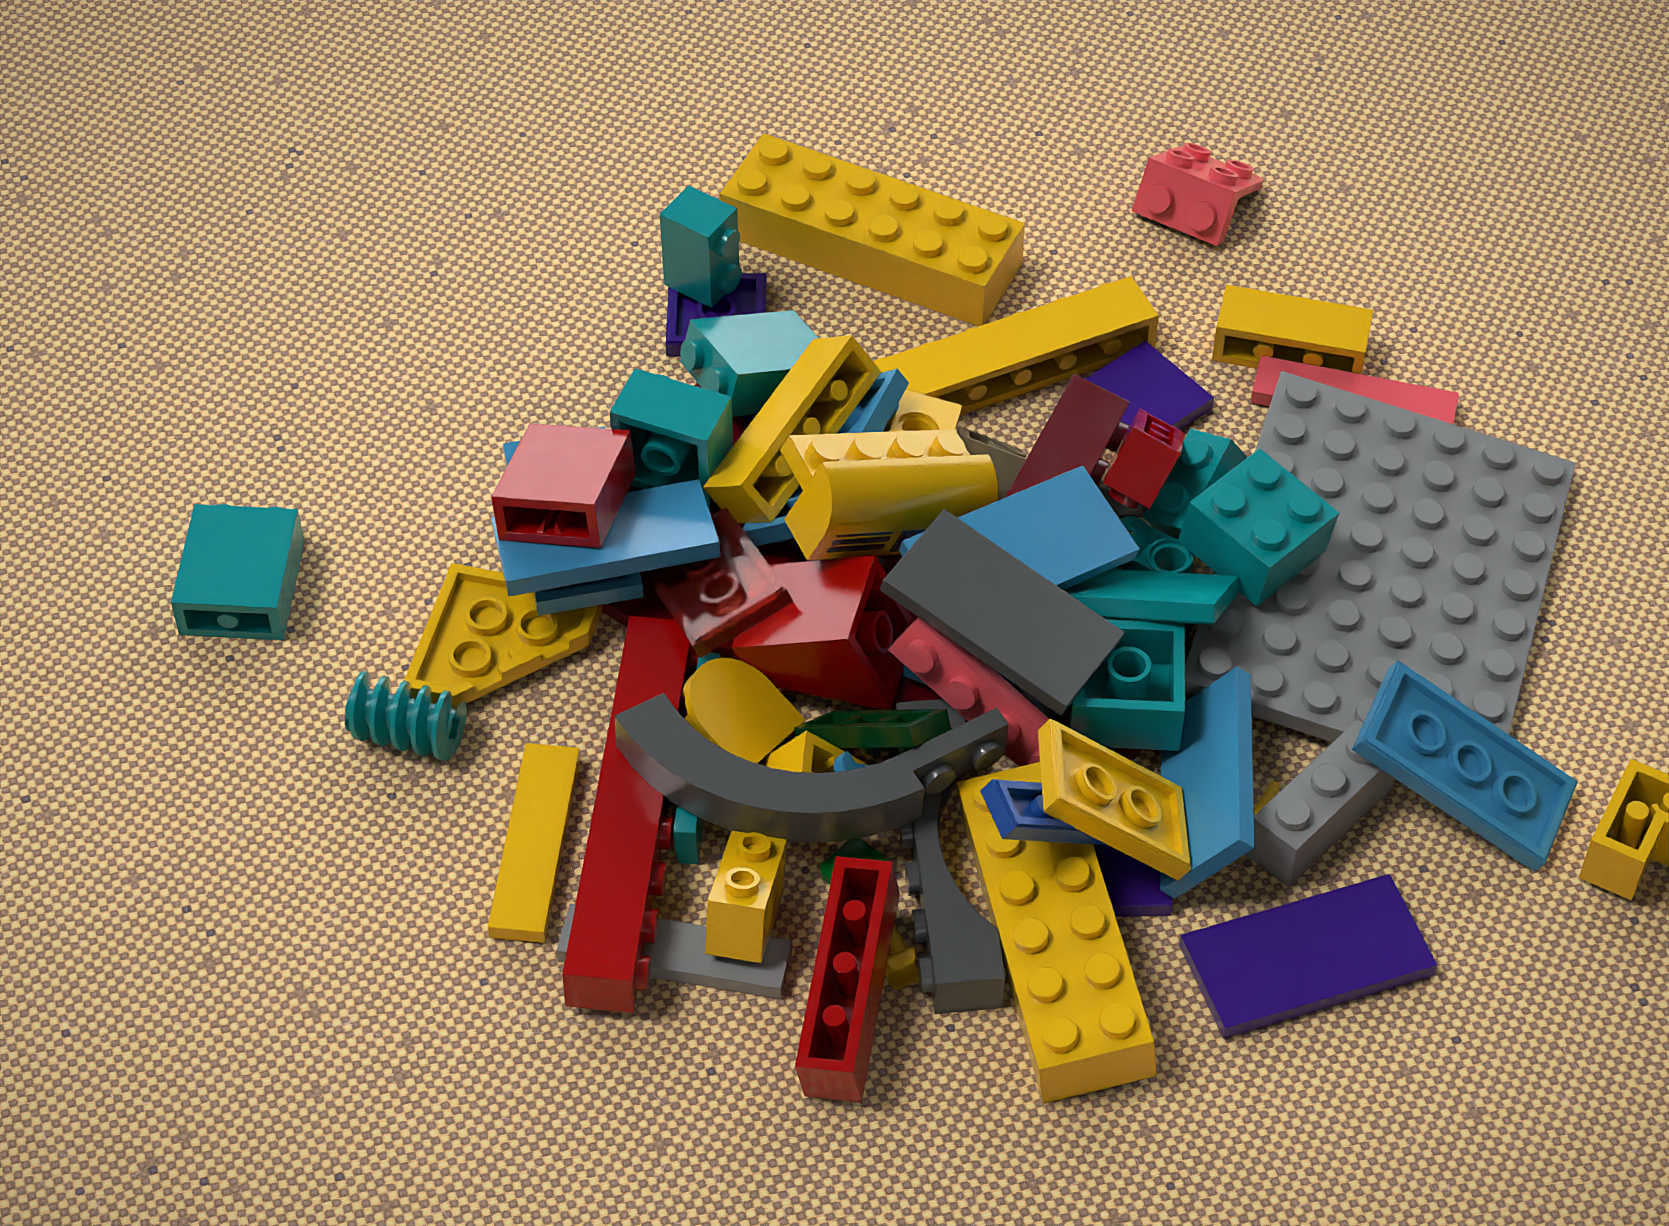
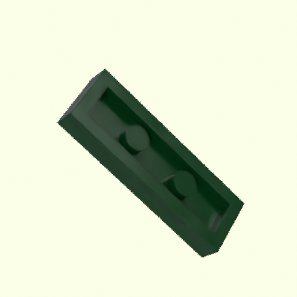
[794,709,952,755]

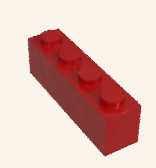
[795,856,900,1103]

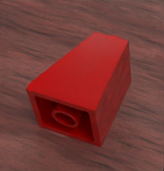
[732,555,914,709]

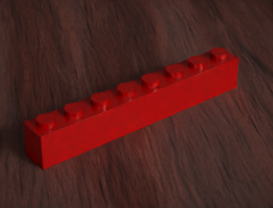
[562,616,703,1013]

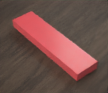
[1250,356,1459,424]

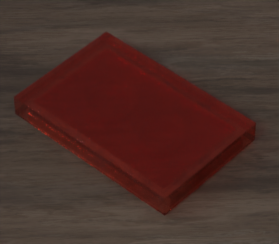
[642,507,793,658]

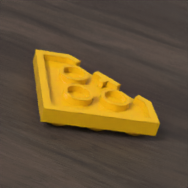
[404,563,604,709]

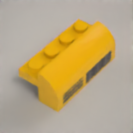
[780,429,998,561]

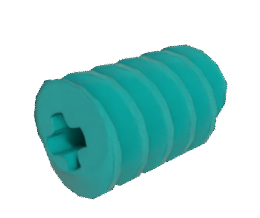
[345,670,467,761]

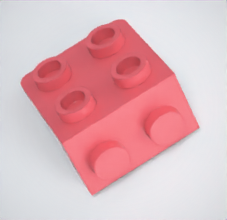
[1131,143,1264,246]

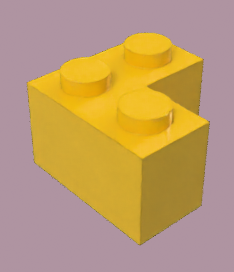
[1579,759,1669,901]

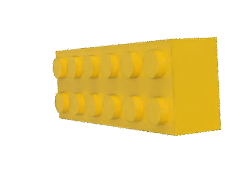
[719,133,1025,326]
[957,762,1157,1104]

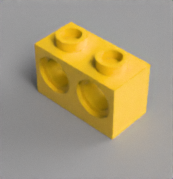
[705,831,787,963]

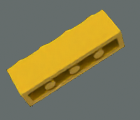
[702,335,881,524]

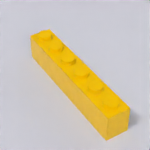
[873,276,1159,415]

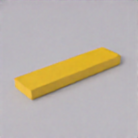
[488,743,581,943]

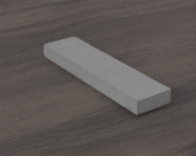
[556,903,792,999]

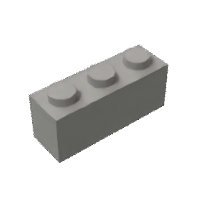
[1246,719,1395,887]

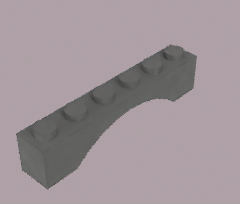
[888,699,1005,1014]

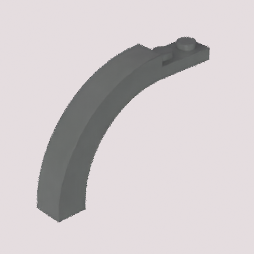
[614,693,1009,843]

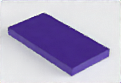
[1179,874,1438,1039]

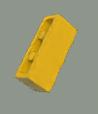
[1212,284,1374,374]

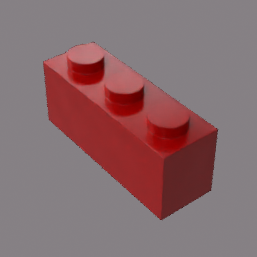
[1103,408,1185,509]

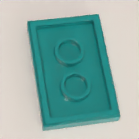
[1064,569,1238,625]

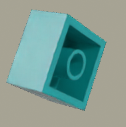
[609,368,733,509]
[1178,448,1340,607]
[1069,619,1185,751]

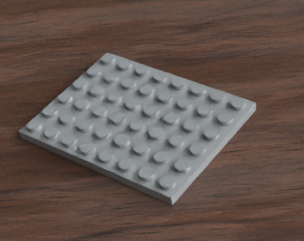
[1185,371,1576,742]

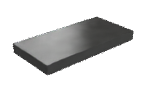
[880,509,1125,716]

